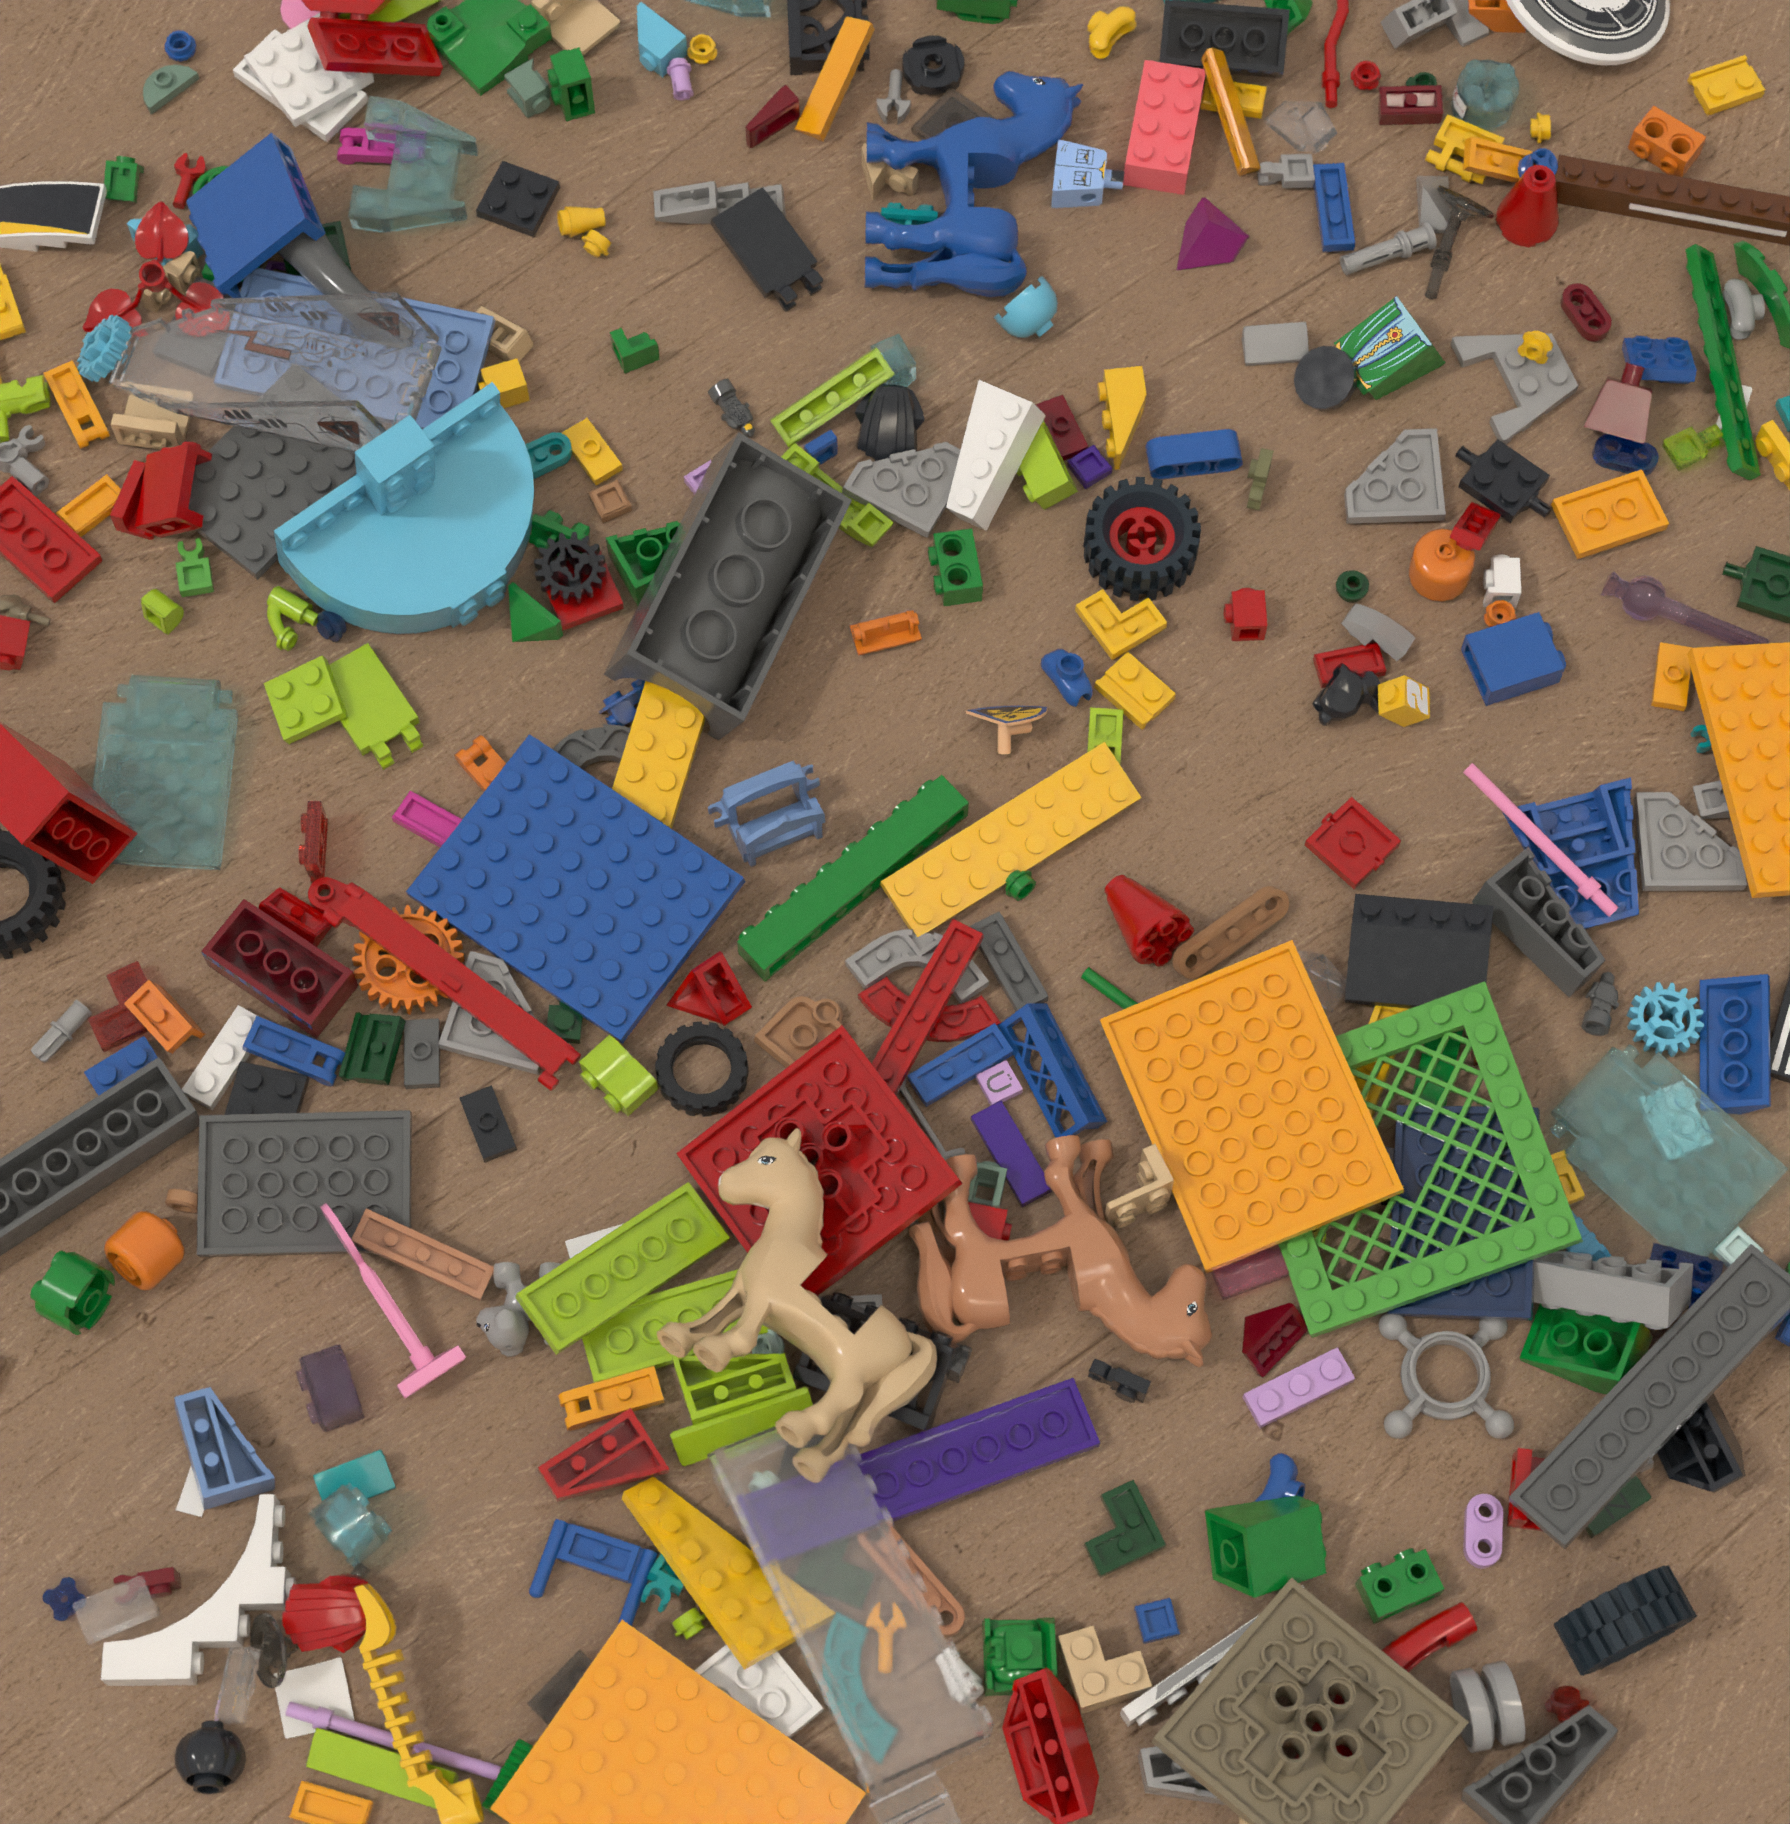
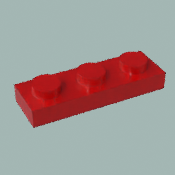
[1449,501,1501,551]

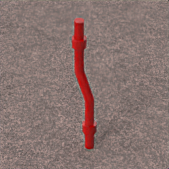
[1321,0,1349,108]

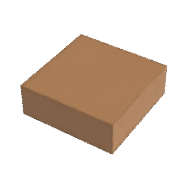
[588,480,632,523]

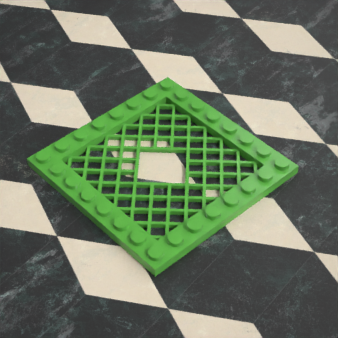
[1279,981,1583,1338]

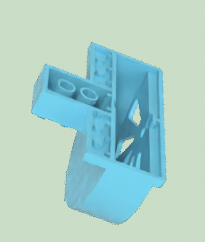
[274,382,534,634]

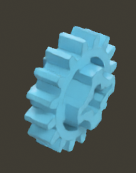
[77,315,132,382]
[1627,982,1704,1057]

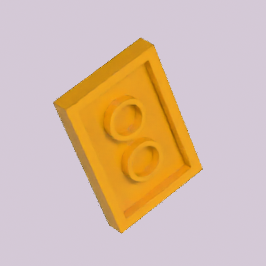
[1551,469,1669,560]

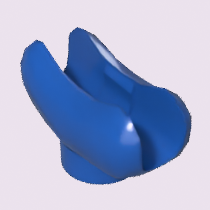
[1040,649,1093,707]
[1254,1453,1305,1502]

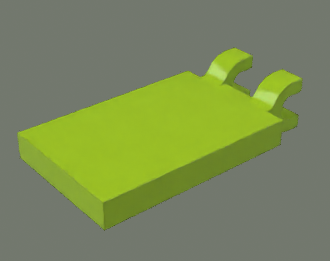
[329,643,424,770]

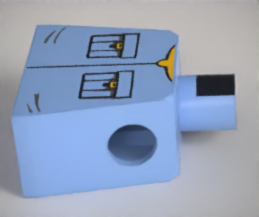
[1051,140,1124,208]

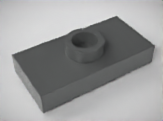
[404,1018,440,1089]

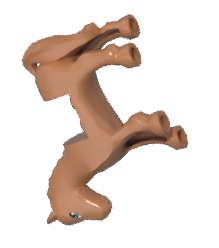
[908,1135,1212,1368]

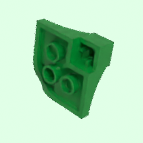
[427,0,552,96]

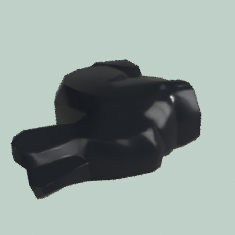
[1312,663,1380,726]

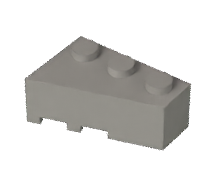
[1138,1746,1225,1805]

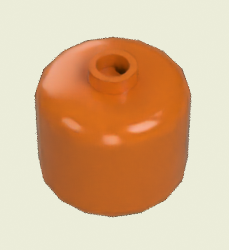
[1409,528,1475,602]
[104,1211,185,1290]

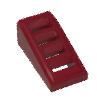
[745,85,800,149]

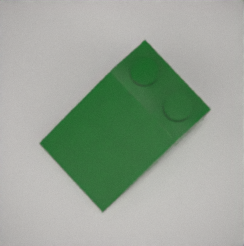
[1519,1303,1653,1395]

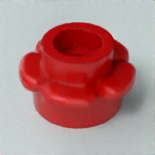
[1350,61,1381,90]

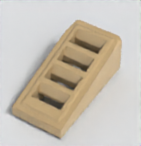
[475,306,533,362]

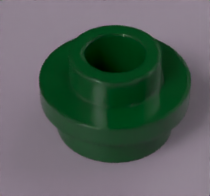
[1336,570,1369,603]

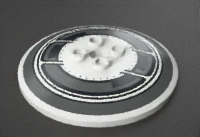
[1506,0,1670,66]

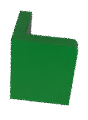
[610,328,660,374]

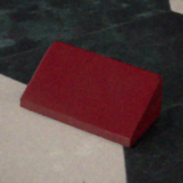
[1378,85,1444,125]

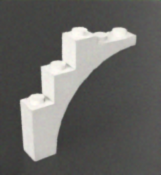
[101,1494,296,1686]

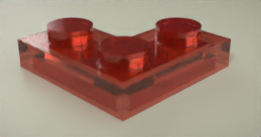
[88,961,148,1052]

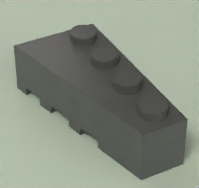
[1472,847,1605,998]
[1461,1705,1618,1824]

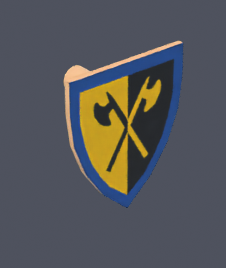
[966,706,1048,754]

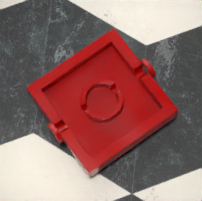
[1304,796,1401,889]

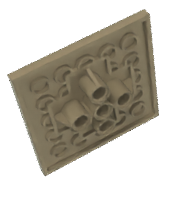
[1152,1578,1469,1824]

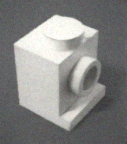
[1483,555,1521,608]

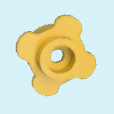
[1517,331,1553,364]

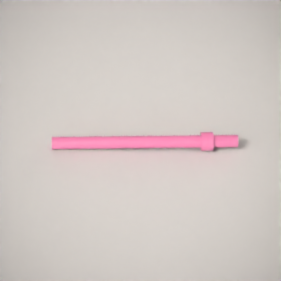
[1463,763,1619,917]

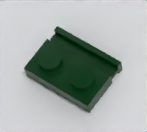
[339,1012,406,1085]

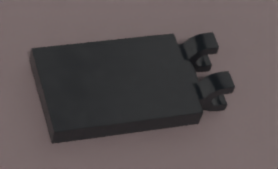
[710,187,823,312]

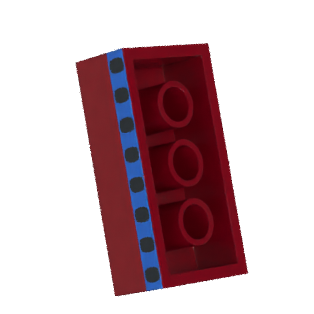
[201,899,358,1039]

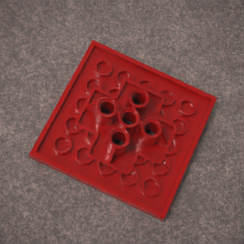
[676,1025,963,1296]

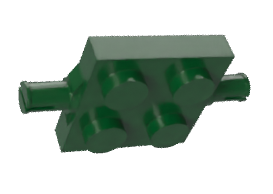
[1722,546,1790,624]

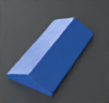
[1700,974,1771,1115]

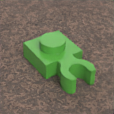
[176,538,214,597]

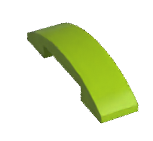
[781,443,894,547]

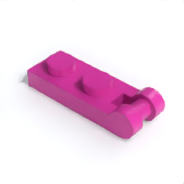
[337,128,427,165]

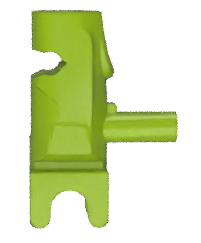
[0,375,51,443]

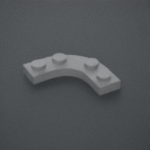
[845,929,989,1004]

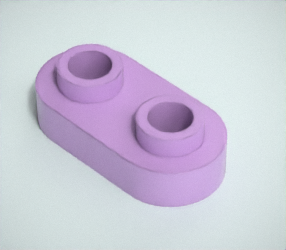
[1463,1494,1503,1569]

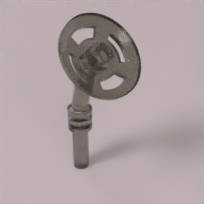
[1425,185,1494,299]
[250,1562,371,1688]

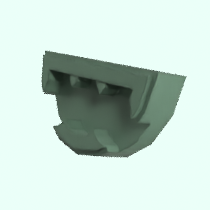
[143,64,199,115]

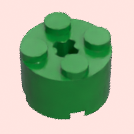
[30,1250,115,1335]

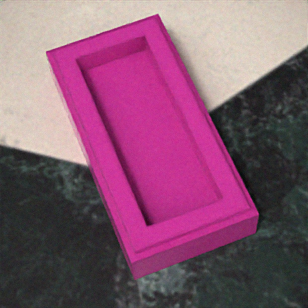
[392,791,462,848]

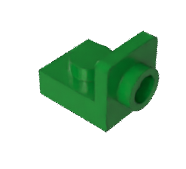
[104,156,144,203]

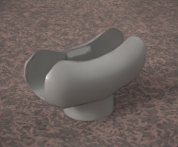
[1722,279,1765,340]

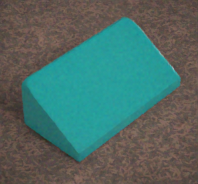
[313,1450,396,1505]

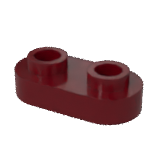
[1560,283,1612,342]

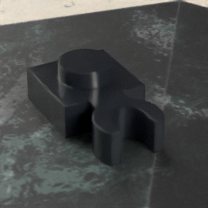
[1088,1358,1151,1403]

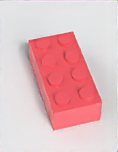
[1123,60,1206,195]

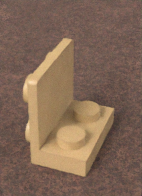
[531,0,620,55]
[111,385,195,450]
[1105,1144,1174,1229]

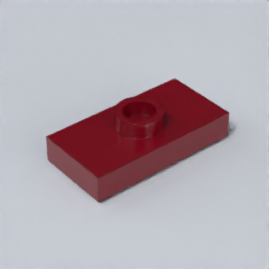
[1035,395,1089,461]

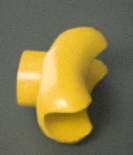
[1087,6,1136,59]

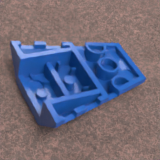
[1502,777,1639,929]

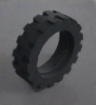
[655,1021,749,1117]

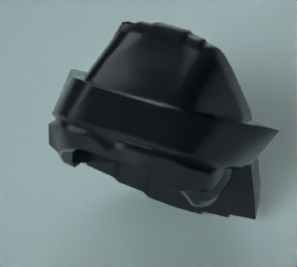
[855,384,925,461]

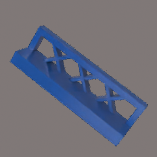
[999,1003,1108,1138]

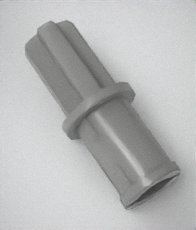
[31,1000,92,1063]

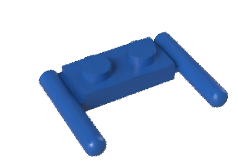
[529,1519,658,1626]

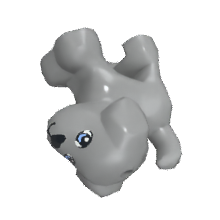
[476,1262,561,1357]

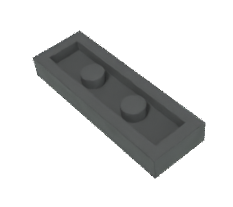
[969,911,1049,1011]

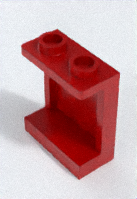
[135,442,212,538]

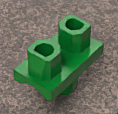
[529,510,590,562]

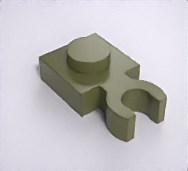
[1247,448,1274,511]

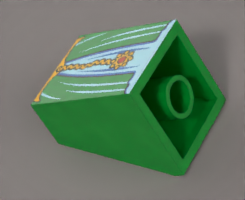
[1334,296,1446,400]

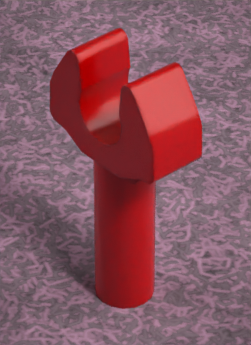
[173,153,207,210]

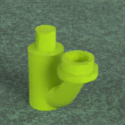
[267,586,318,651]

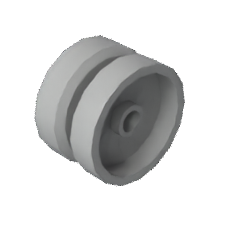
[1450,1661,1525,1753]

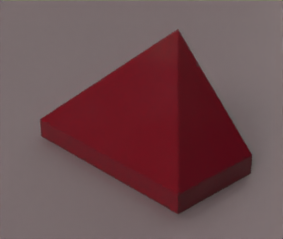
[1242,1303,1308,1378]

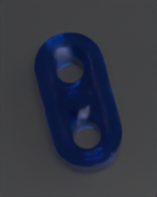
[1592,434,1659,476]

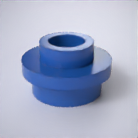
[165,31,196,61]

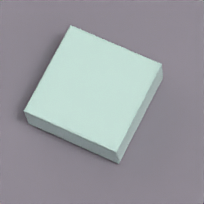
[1712,1226,1764,1267]

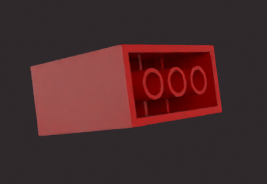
[0,722,138,884]

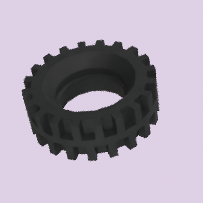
[0,827,66,960]

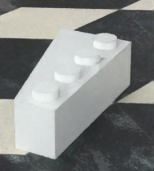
[946,380,1046,531]

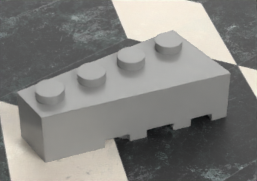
[1533,1251,1693,1330]

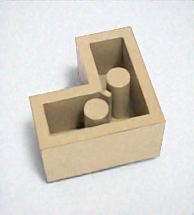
[1057,1625,1152,1714]

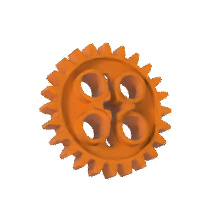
[352,905,465,1015]

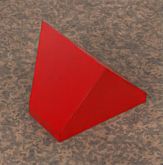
[666,951,752,1026]

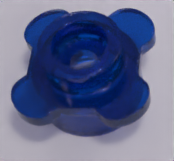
[43,1577,87,1621]

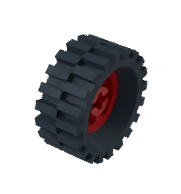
[1083,477,1201,601]
[1554,1565,1697,1676]

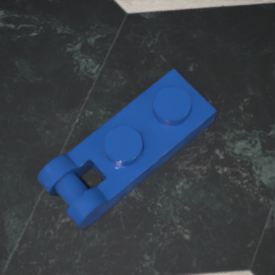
[242,1016,345,1086]

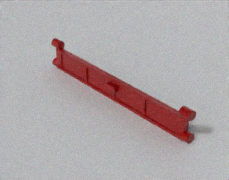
[322,882,581,1091]

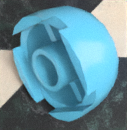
[994,276,1058,338]

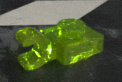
[1662,424,1723,471]

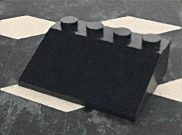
[1345,894,1494,1009]

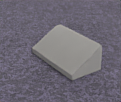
[1241,322,1309,366]

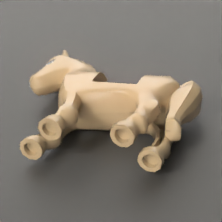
[657,1128,937,1483]

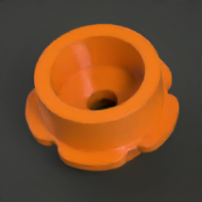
[1484,600,1516,627]

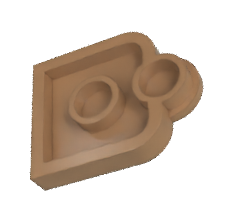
[754,996,843,1068]

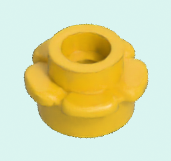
[687,34,718,64]
[1530,112,1551,144]
[581,229,612,258]

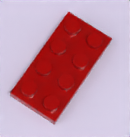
[307,17,443,77]
[0,476,103,604]

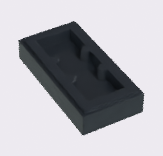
[459,1085,517,1163]

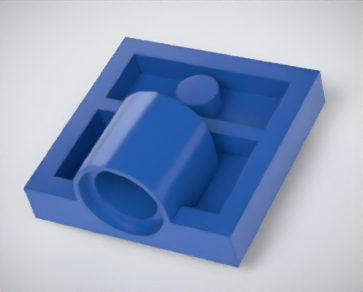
[1622,336,1697,384]

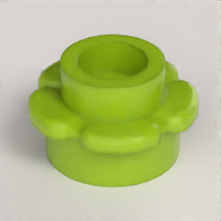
[672,1607,706,1640]

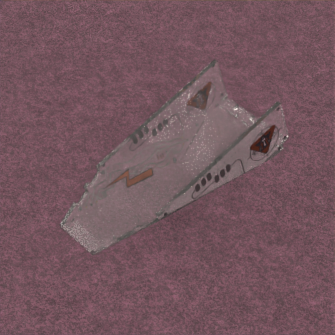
[108,292,442,452]

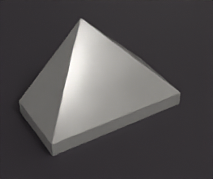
[1416,176,1451,233]

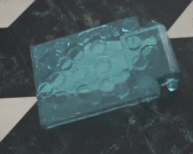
[92,675,238,870]
[1550,1044,1788,1271]

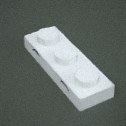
[182,1005,257,1111]

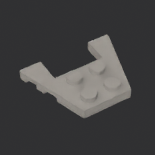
[1450,333,1578,444]

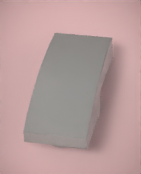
[1341,603,1415,662]

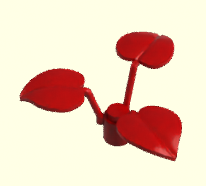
[83,201,231,337]

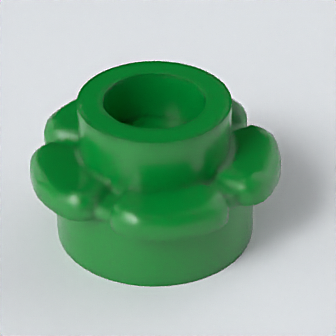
[1005,870,1036,901]

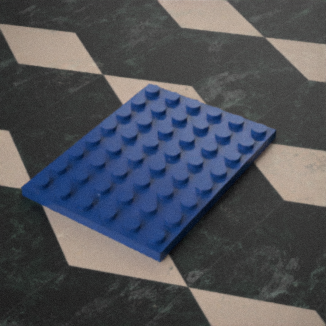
[406,734,745,1044]

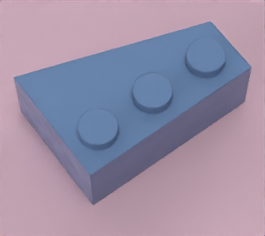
[174,1387,275,1510]

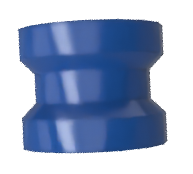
[1518,148,1558,177]

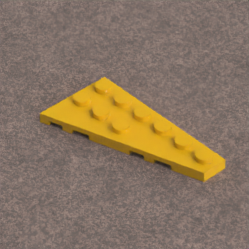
[621,1476,835,1670]

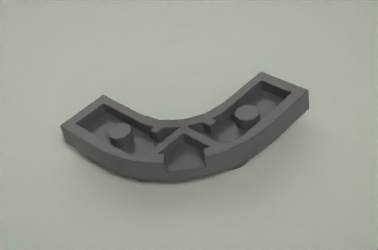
[553,724,631,770]

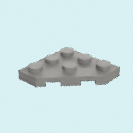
[1344,429,1446,524]
[842,442,961,538]
[1634,792,1747,891]
[438,951,541,1075]

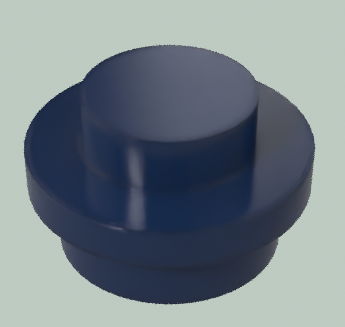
[316,611,347,642]

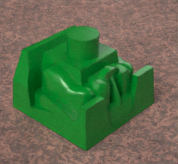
[982,1617,1058,1696]

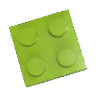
[264,656,348,744]

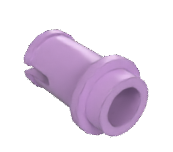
[667,58,693,100]

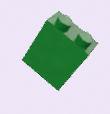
[1205,1495,1326,1598]

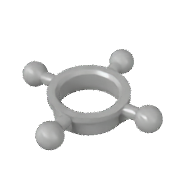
[1379,1313,1514,1439]

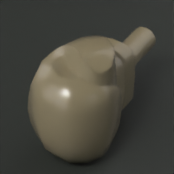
[0,594,50,626]

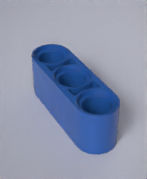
[1145,429,1243,479]

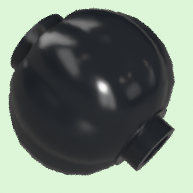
[175,1721,246,1794]

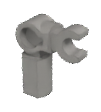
[0,425,49,496]

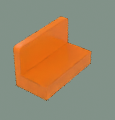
[124,980,205,1054]

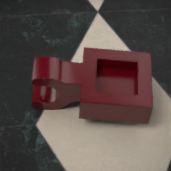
[113,1567,182,1606]

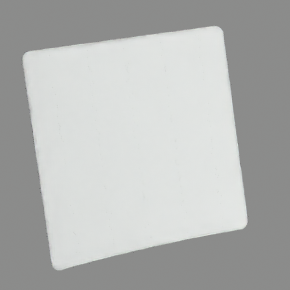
[273,1657,354,1738]

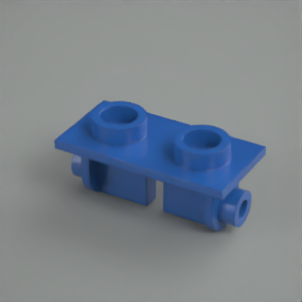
[598,679,645,726]

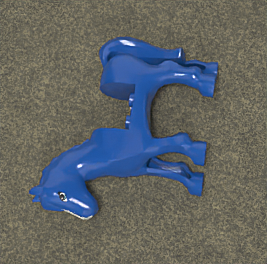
[865,71,1083,297]

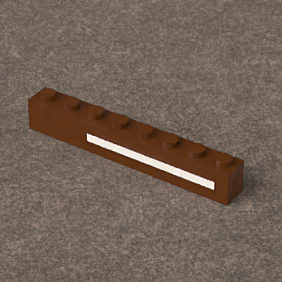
[1555,155,1790,246]

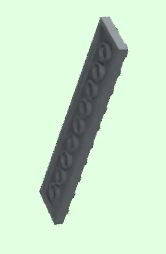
[1509,1244,1790,1550]

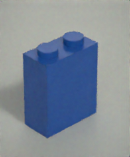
[1461,612,1566,706]

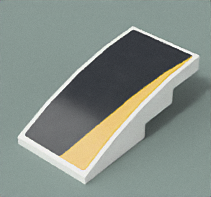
[0,181,107,252]

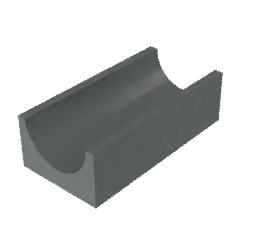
[603,432,852,741]

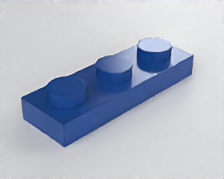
[1313,163,1355,252]
[907,1023,1014,1107]

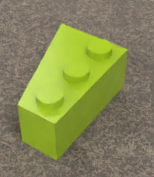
[671,1354,796,1425]

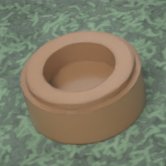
[165,1189,198,1213]

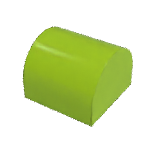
[141,589,184,635]

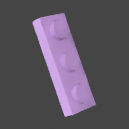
[1242,1347,1355,1429]

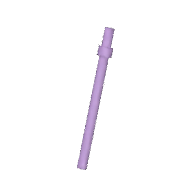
[286,1701,502,1780]

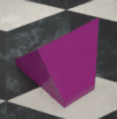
[1176,197,1250,271]

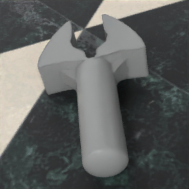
[877,69,911,125]

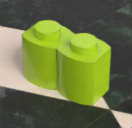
[579,1034,659,1116]

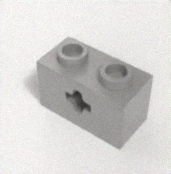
[1380,0,1458,49]

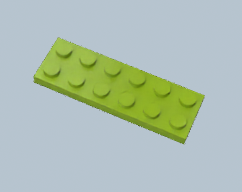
[515,1182,730,1355]
[582,1269,771,1383]

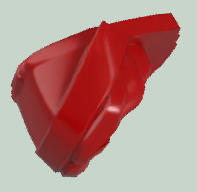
[282,1573,369,1653]

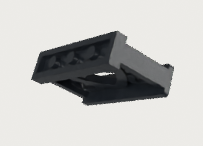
[787,0,870,75]
[792,1292,960,1430]

